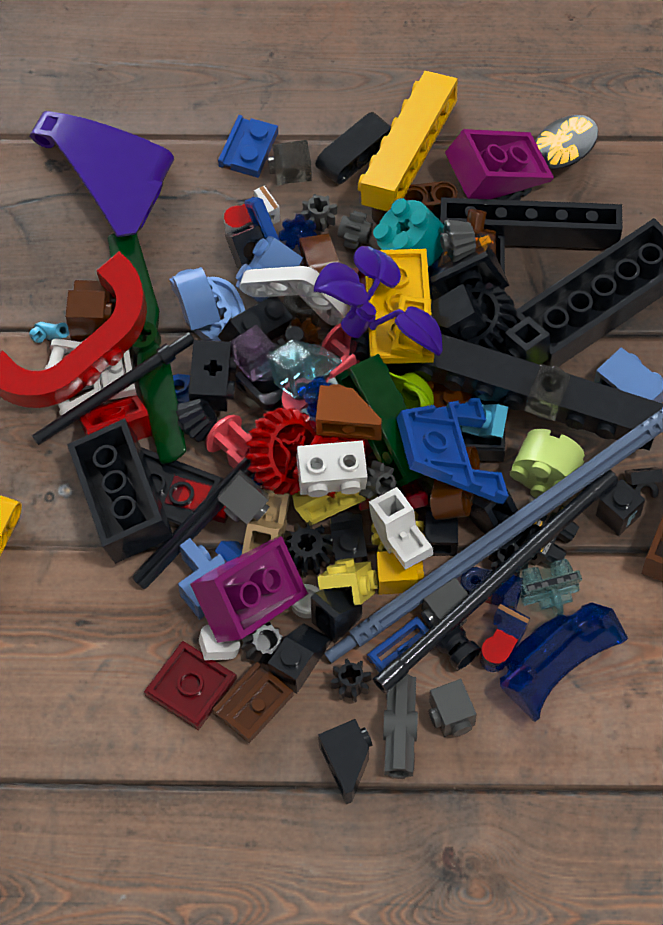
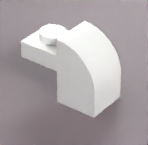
[369,487,433,570]

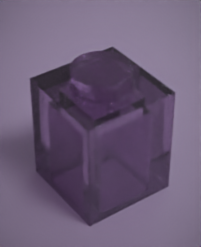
[231,325,277,382]

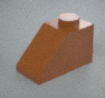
[315,384,382,441]

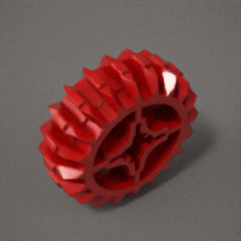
[244,408,316,495]

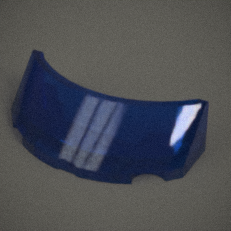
[500,602,628,722]

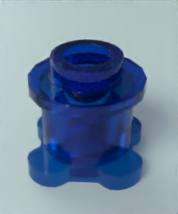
[297,376,332,418]

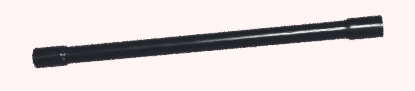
[373,470,618,693]

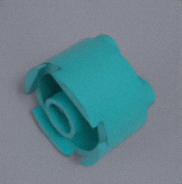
[373,198,444,266]

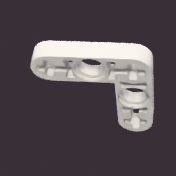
[239,266,351,326]

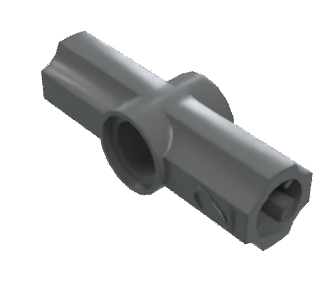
[383,674,418,779]

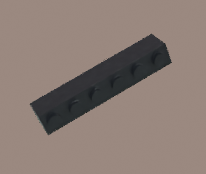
[440,197,623,249]

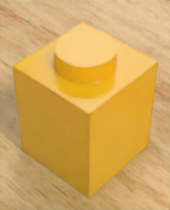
[376,551,424,595]

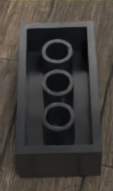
[67,418,174,564]

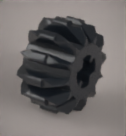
[284,520,335,578]

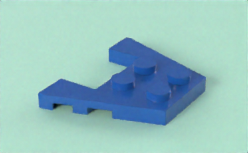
[396,398,509,504]

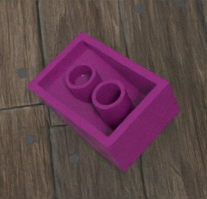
[445,129,554,199]
[190,536,308,643]

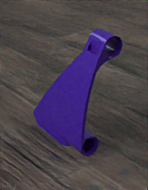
[29,111,174,237]

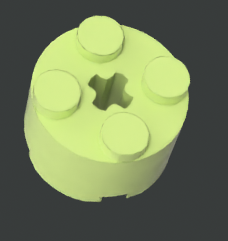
[510,429,585,498]

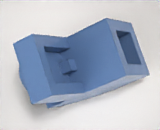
[169,267,221,330]
[178,538,225,620]

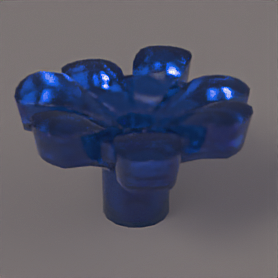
[278,213,317,250]

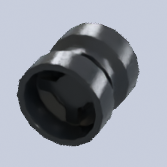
[436,625,481,671]

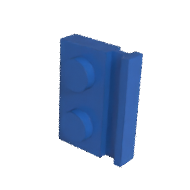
[218,115,278,178]

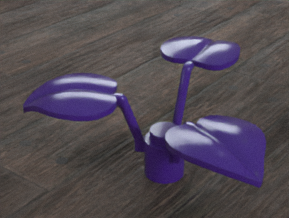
[314,246,442,356]

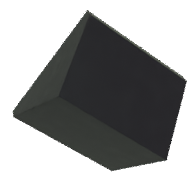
[430,243,510,296]

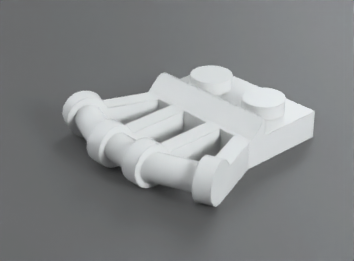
[45,338,136,415]

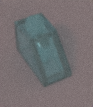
[268,340,342,398]

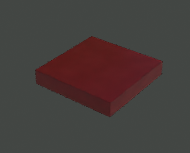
[144,640,237,731]

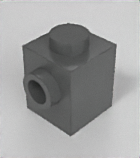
[218,470,270,524]
[421,578,468,628]
[428,679,477,737]

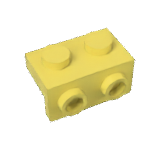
[317,558,378,605]

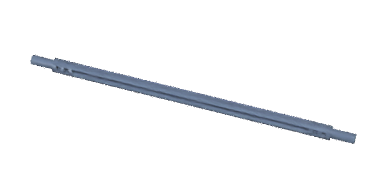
[324,408,663,664]

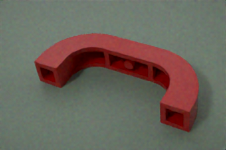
[0,251,147,408]

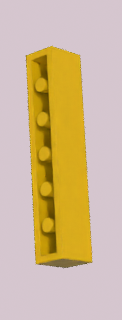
[358,71,458,211]

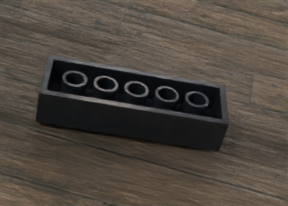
[515,218,663,369]

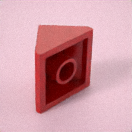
[79,394,152,440]

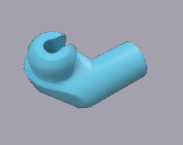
[29,322,69,343]

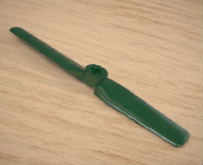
[107,233,186,464]

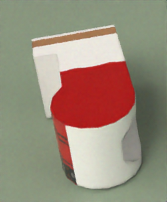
[224,185,280,233]

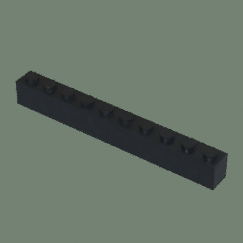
[349,329,663,451]

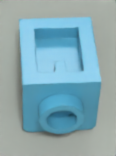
[460,402,508,438]

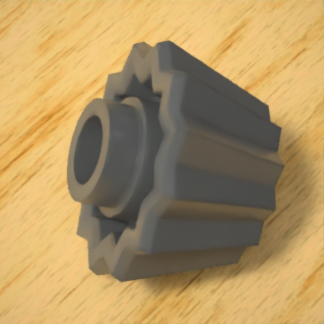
[440,220,476,262]

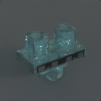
[521,559,582,616]

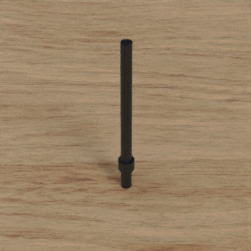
[32,332,194,445]

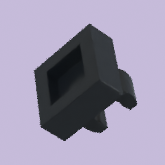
[625,467,663,498]

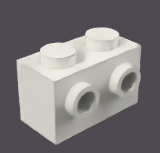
[296,440,368,497]

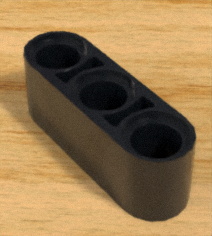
[315,112,391,185]

